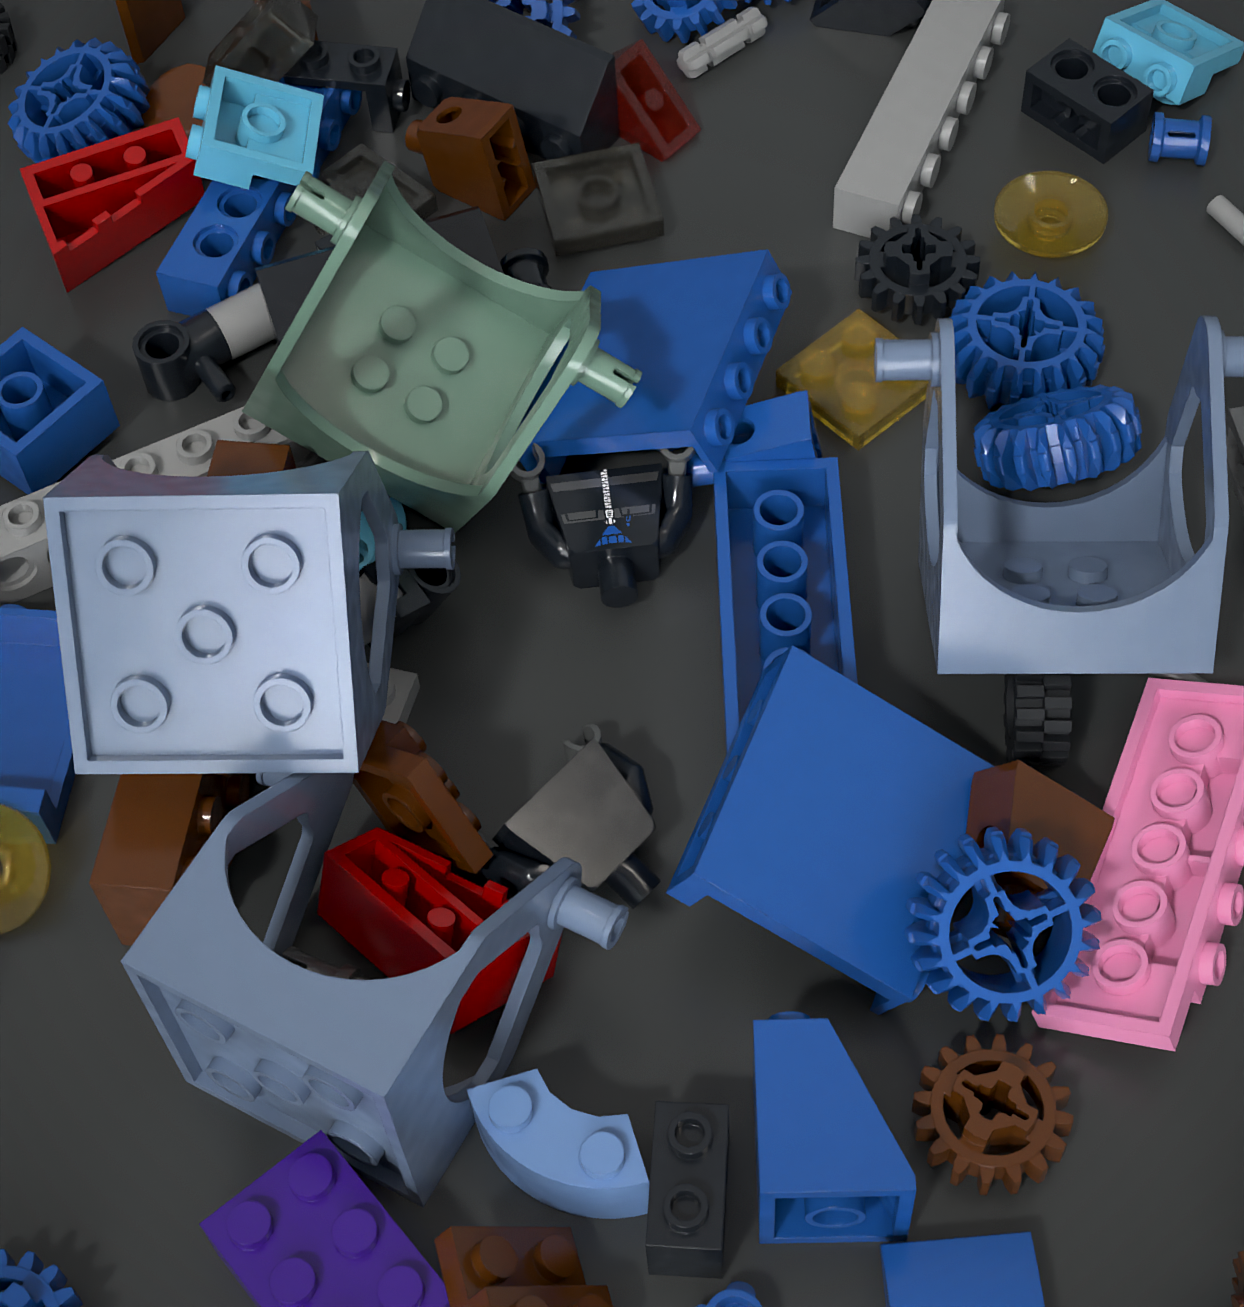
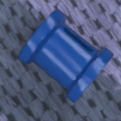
[1148,112,1212,166]

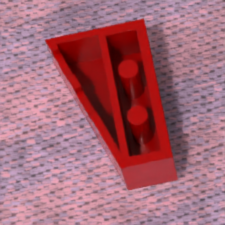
[19,117,205,293]
[317,827,563,1034]

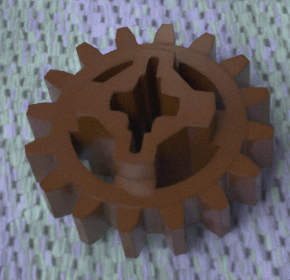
[911,1034,1074,1196]

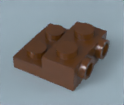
[353,720,493,874]
[434,1226,613,1307]

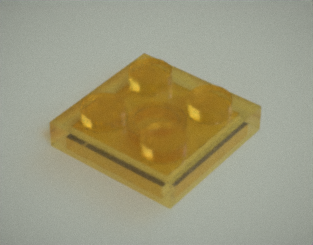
[776,309,928,451]

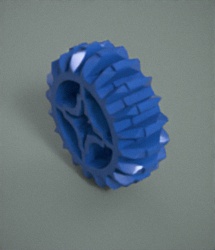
[7,37,150,164]
[950,271,1105,409]
[973,384,1143,491]
[904,827,1102,1022]

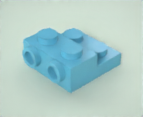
[1092,0,1244,105]
[185,65,324,189]

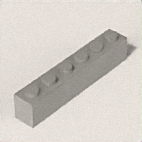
[833,0,1011,238]

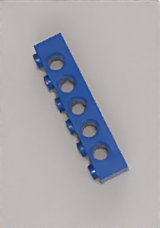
[156,61,362,316]

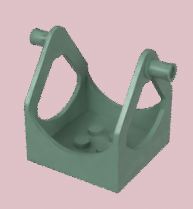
[242,161,642,533]

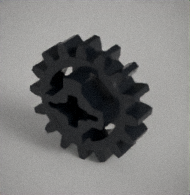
[854,214,981,325]

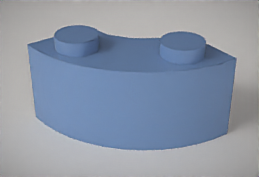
[467,1069,650,1219]

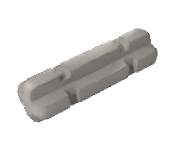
[676,7,768,78]

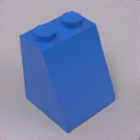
[753,1011,916,1244]

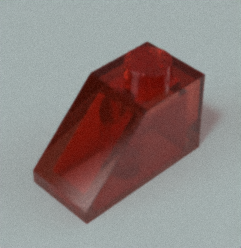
[611,39,701,162]

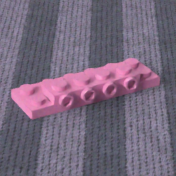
[1031,678,1244,1052]

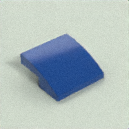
[879,1231,1045,1307]

